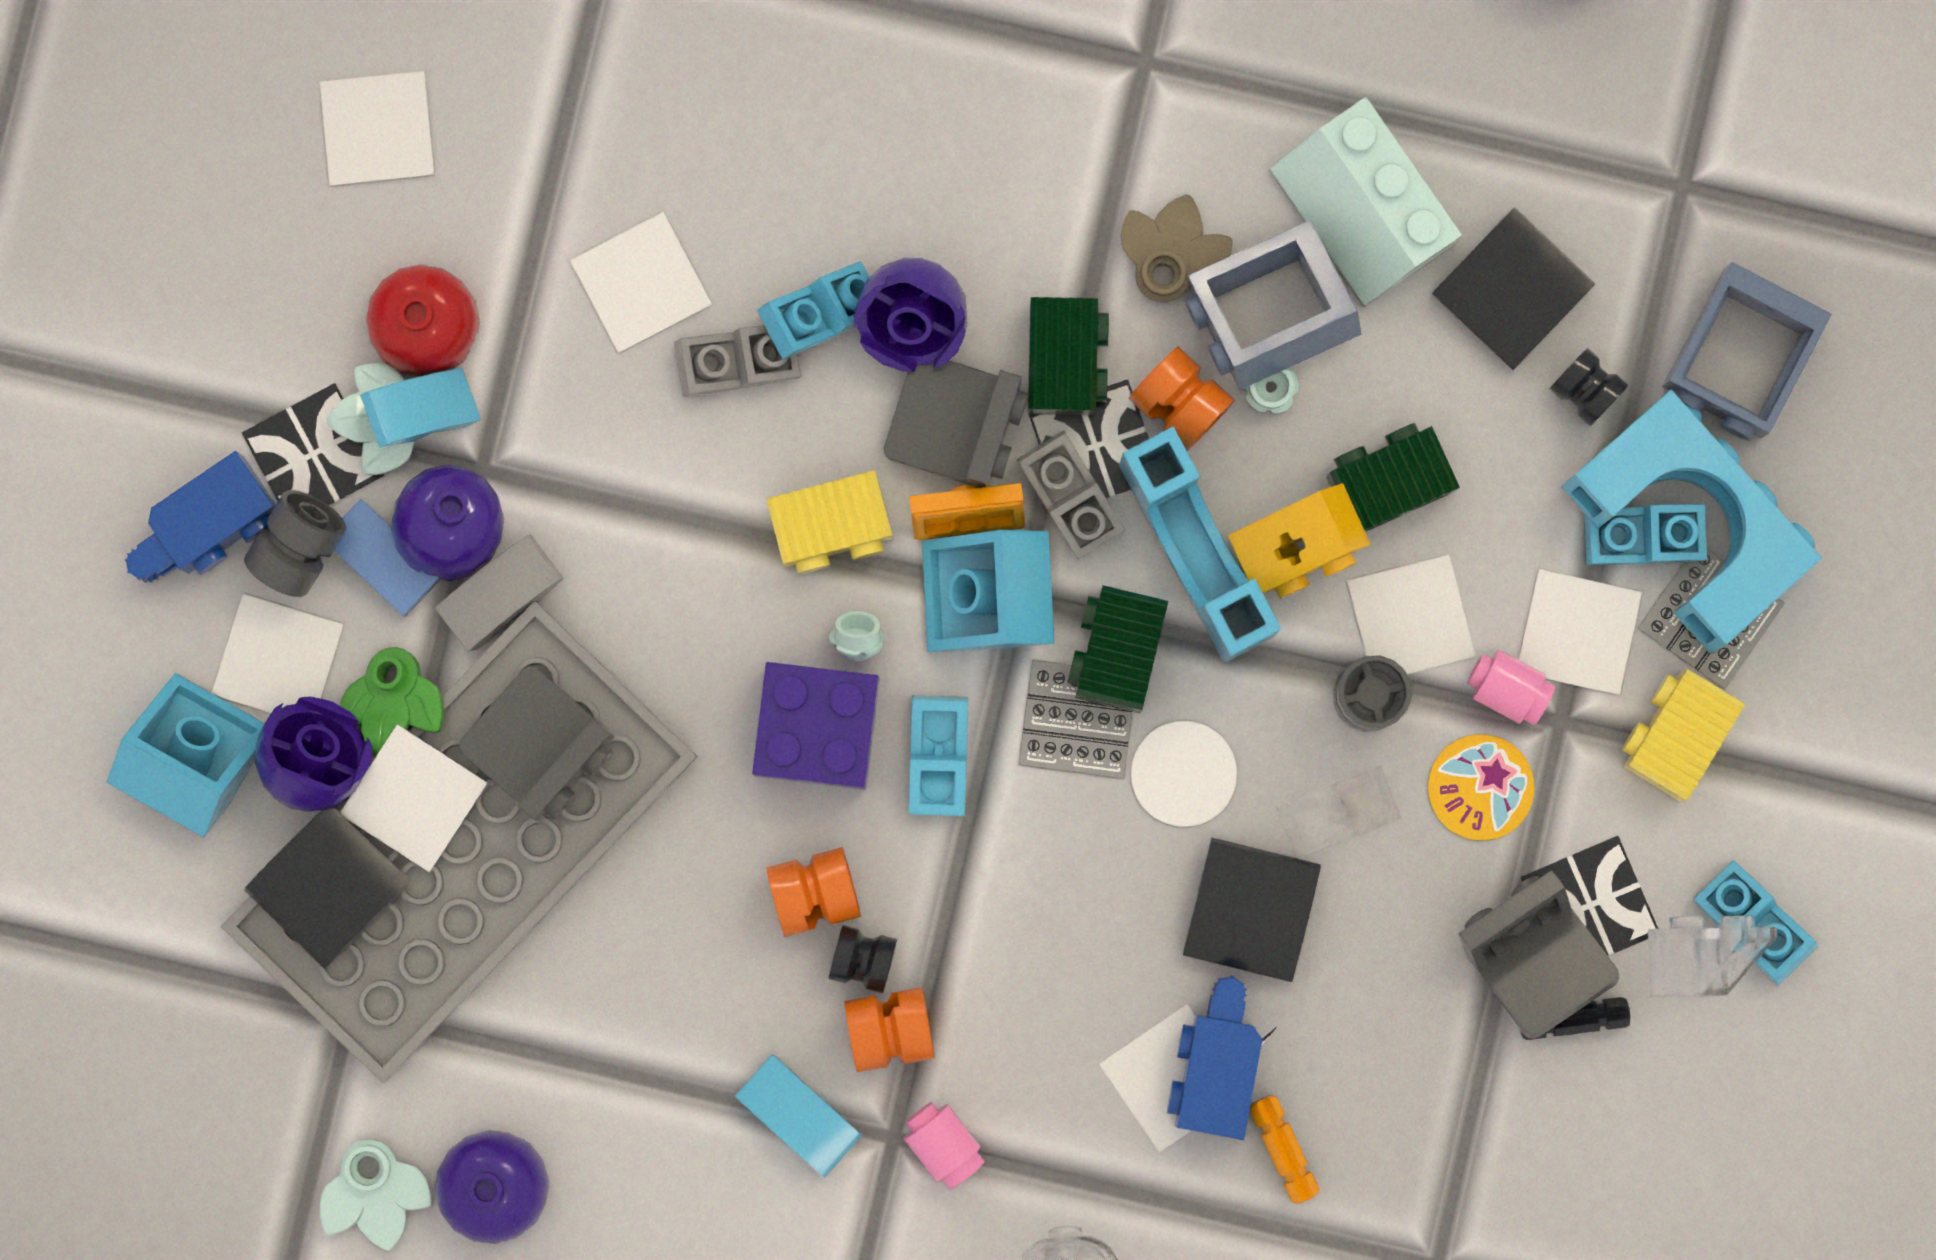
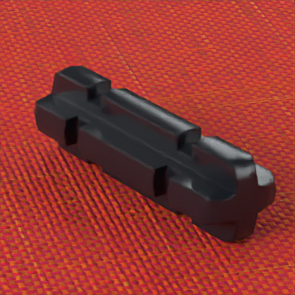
[1519,997,1631,1040]

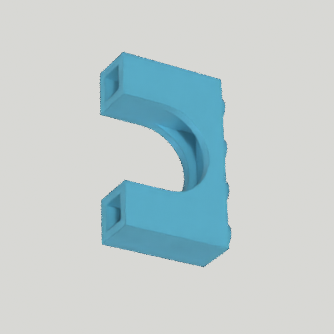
[1561,389,1822,654]
[1119,426,1282,663]

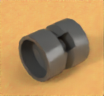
[244,490,347,597]
[1333,655,1412,732]

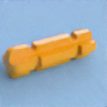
[1249,1095,1320,1204]

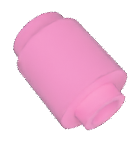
[1467,649,1556,725]
[903,1102,985,1189]

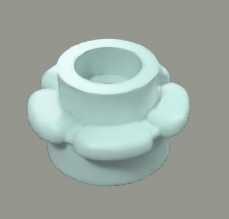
[1245,369,1299,414]
[829,611,884,661]

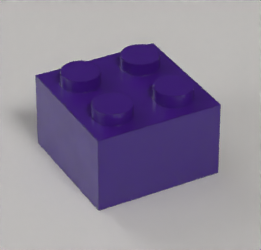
[752,662,880,790]

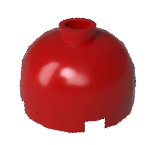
[366,264,480,377]

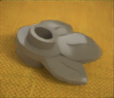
[1120,195,1233,303]

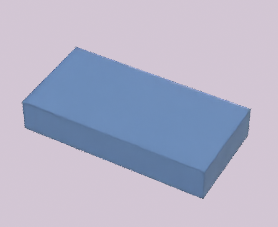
[334,499,440,617]

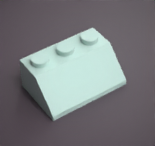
[1269,97,1462,307]

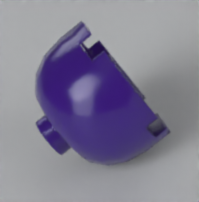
[854,258,968,372]
[391,465,504,581]
[255,696,372,812]
[435,1130,549,1244]

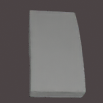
[674,325,801,397]
[1016,430,1126,560]
[435,535,564,652]

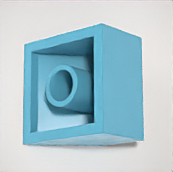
[922,530,1055,652]
[106,673,264,837]

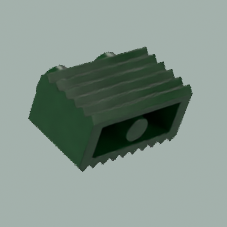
[1028,297,1109,415]
[1326,423,1460,532]
[1067,585,1168,714]

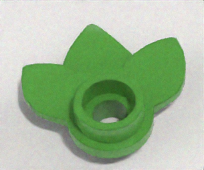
[340,647,444,755]

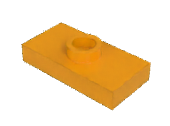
[909,483,1026,540]

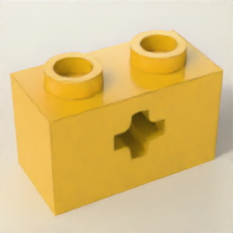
[1228,483,1371,599]

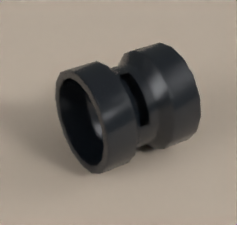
[1549,347,1629,426]
[828,925,897,994]

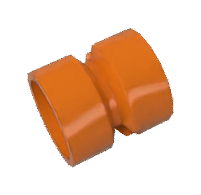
[1128,346,1235,451]
[766,847,861,937]
[844,987,935,1073]

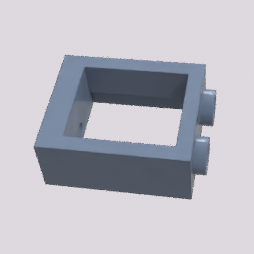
[1185,220,1362,390]
[1662,262,1832,441]

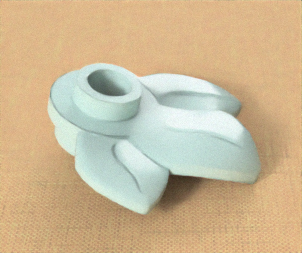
[327,363,428,475]
[320,1139,432,1251]

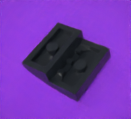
[1432,207,1595,370]
[244,807,411,969]
[1183,837,1321,982]

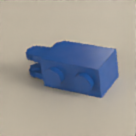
[124,450,276,583]
[1167,976,1263,1140]

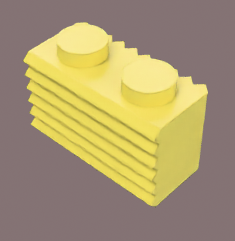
[766,470,893,574]
[1622,669,1745,802]

